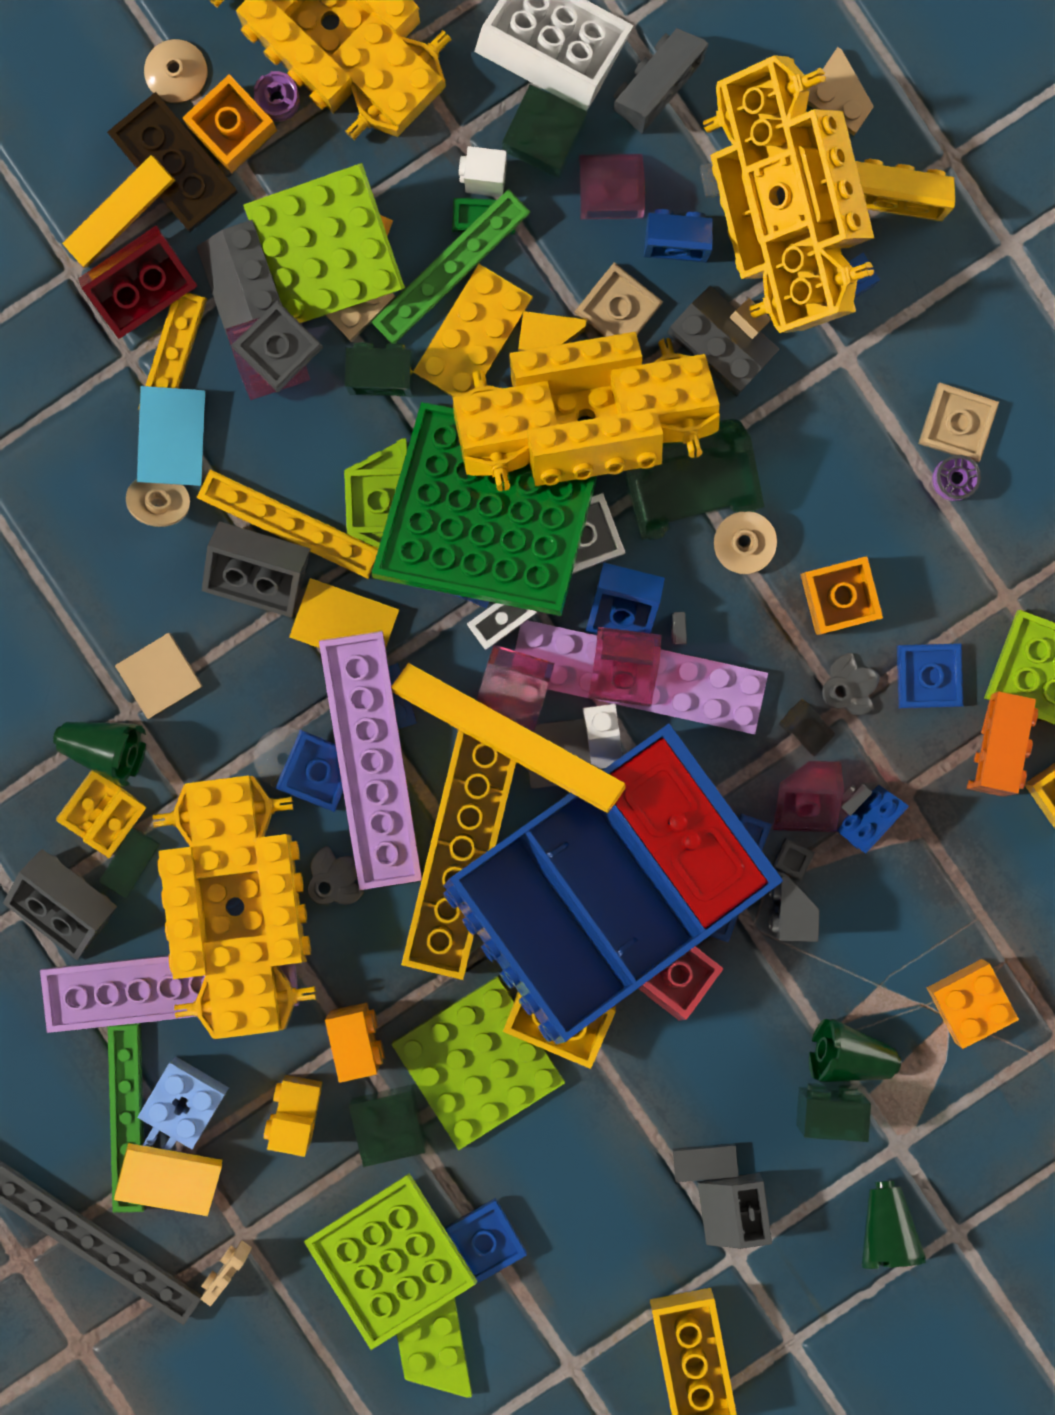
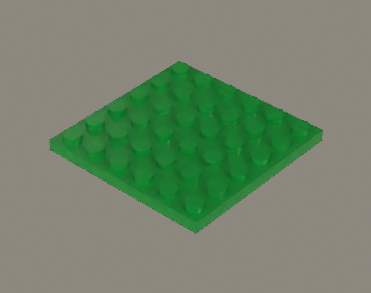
[371,402,598,616]

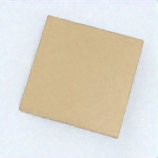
[574,263,663,337]
[918,383,999,463]
[115,633,203,719]

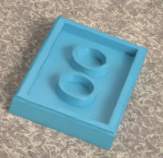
[137,386,205,486]

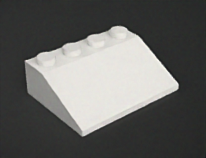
[474,0,634,112]

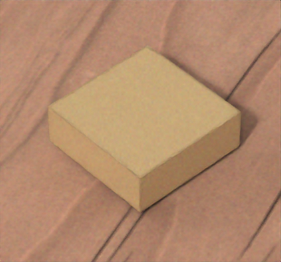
[729,298,771,339]

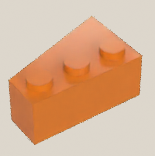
[966,691,1038,797]

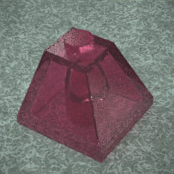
[773,761,844,832]

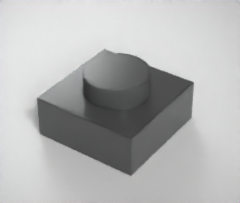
[838,783,872,816]

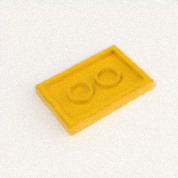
[289,578,400,648]
[114,1143,222,1216]

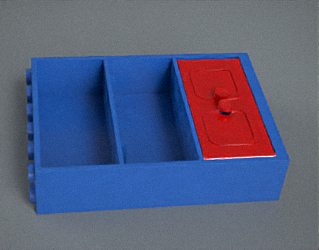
[443,724,783,1044]

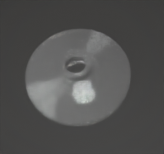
[254,727,300,788]

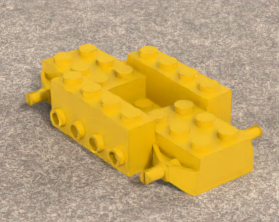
[209,0,452,141]
[703,55,874,333]
[452,332,720,491]
[153,775,316,1039]

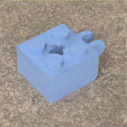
[137,1056,229,1151]

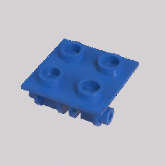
[836,785,909,854]

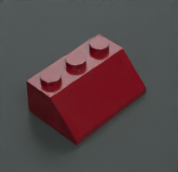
[78,225,197,339]

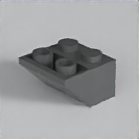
[767,871,819,942]
[697,1173,772,1249]

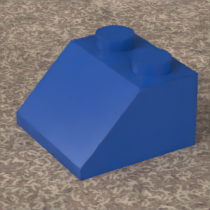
[644,209,713,263]
[585,562,665,646]

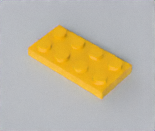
[413,264,533,397]

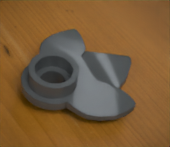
[822,653,880,715]
[308,846,364,905]

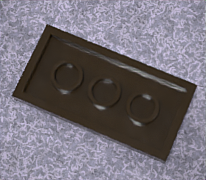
[107,92,238,233]

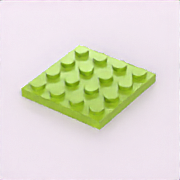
[243,163,405,323]
[391,976,565,1150]
[304,1173,478,1350]

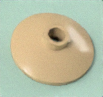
[144,39,208,103]
[126,479,190,527]
[714,511,777,574]

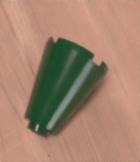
[53,722,146,786]
[809,1019,901,1082]
[862,1181,926,1269]

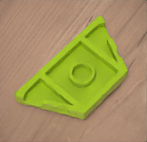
[344,438,407,548]
[397,1298,472,1398]

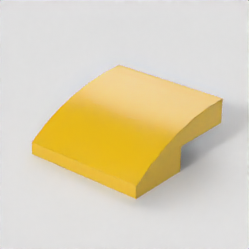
[56,771,146,858]

